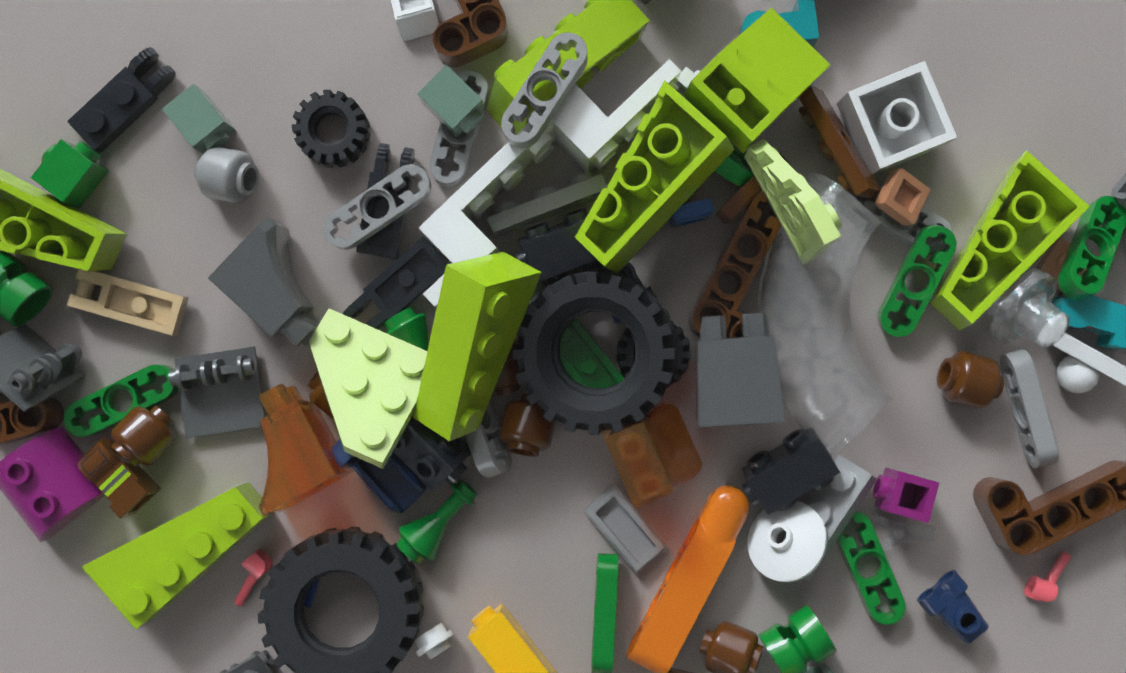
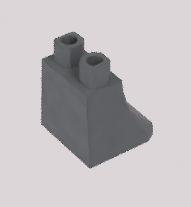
[208,217,319,346]
[696,313,786,427]

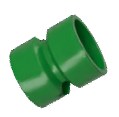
[0,251,53,327]
[758,605,837,673]

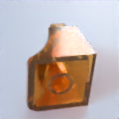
[258,384,354,516]
[601,403,702,509]

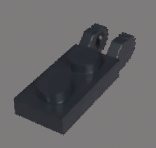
[67,47,176,153]
[356,143,415,260]
[342,237,448,330]

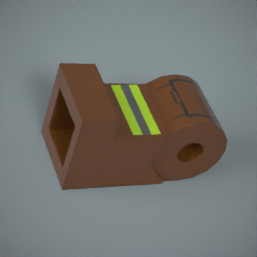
[77,438,162,519]

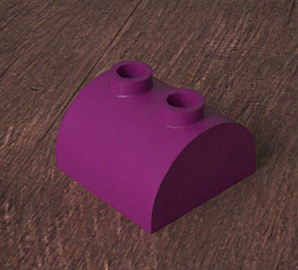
[0,427,105,542]

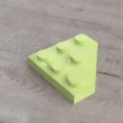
[744,139,841,265]
[309,309,427,469]

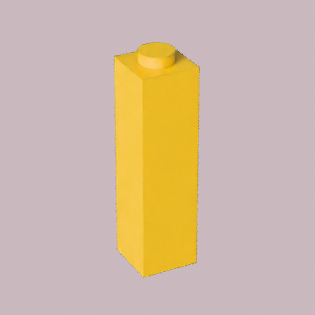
[468,603,558,673]

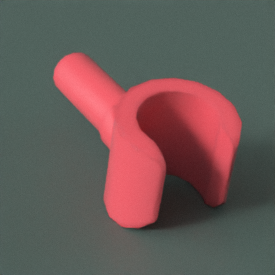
[234,548,273,606]
[1024,551,1072,602]

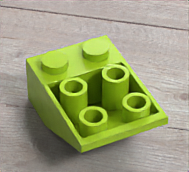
[684,7,830,153]

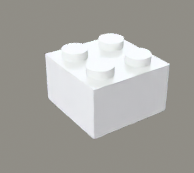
[837,61,957,175]

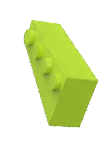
[486,0,650,135]
[575,80,735,274]
[930,150,1090,331]
[0,169,128,271]
[413,252,542,441]
[82,482,275,630]

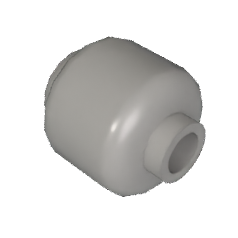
[194,147,259,203]

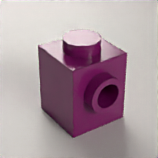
[873,467,940,523]

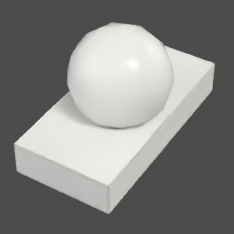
[1043,328,1126,393]

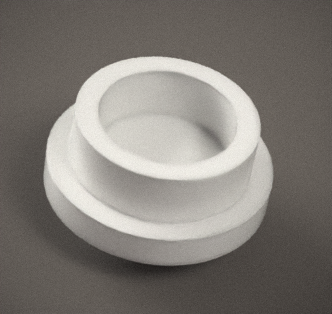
[414,623,454,660]

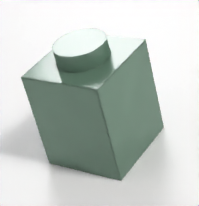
[417,64,485,137]
[162,84,236,154]

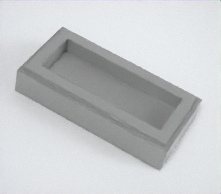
[584,484,667,573]

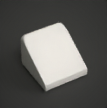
[391,0,439,41]

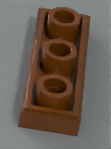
[798,85,881,199]

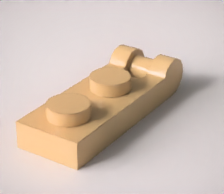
[67,269,189,336]

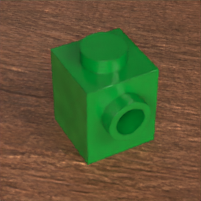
[30,139,109,208]

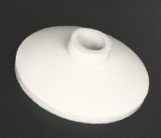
[747,501,827,582]

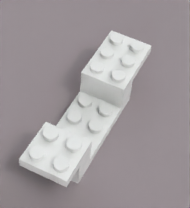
[419,59,681,308]

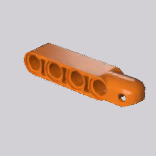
[626,485,750,673]

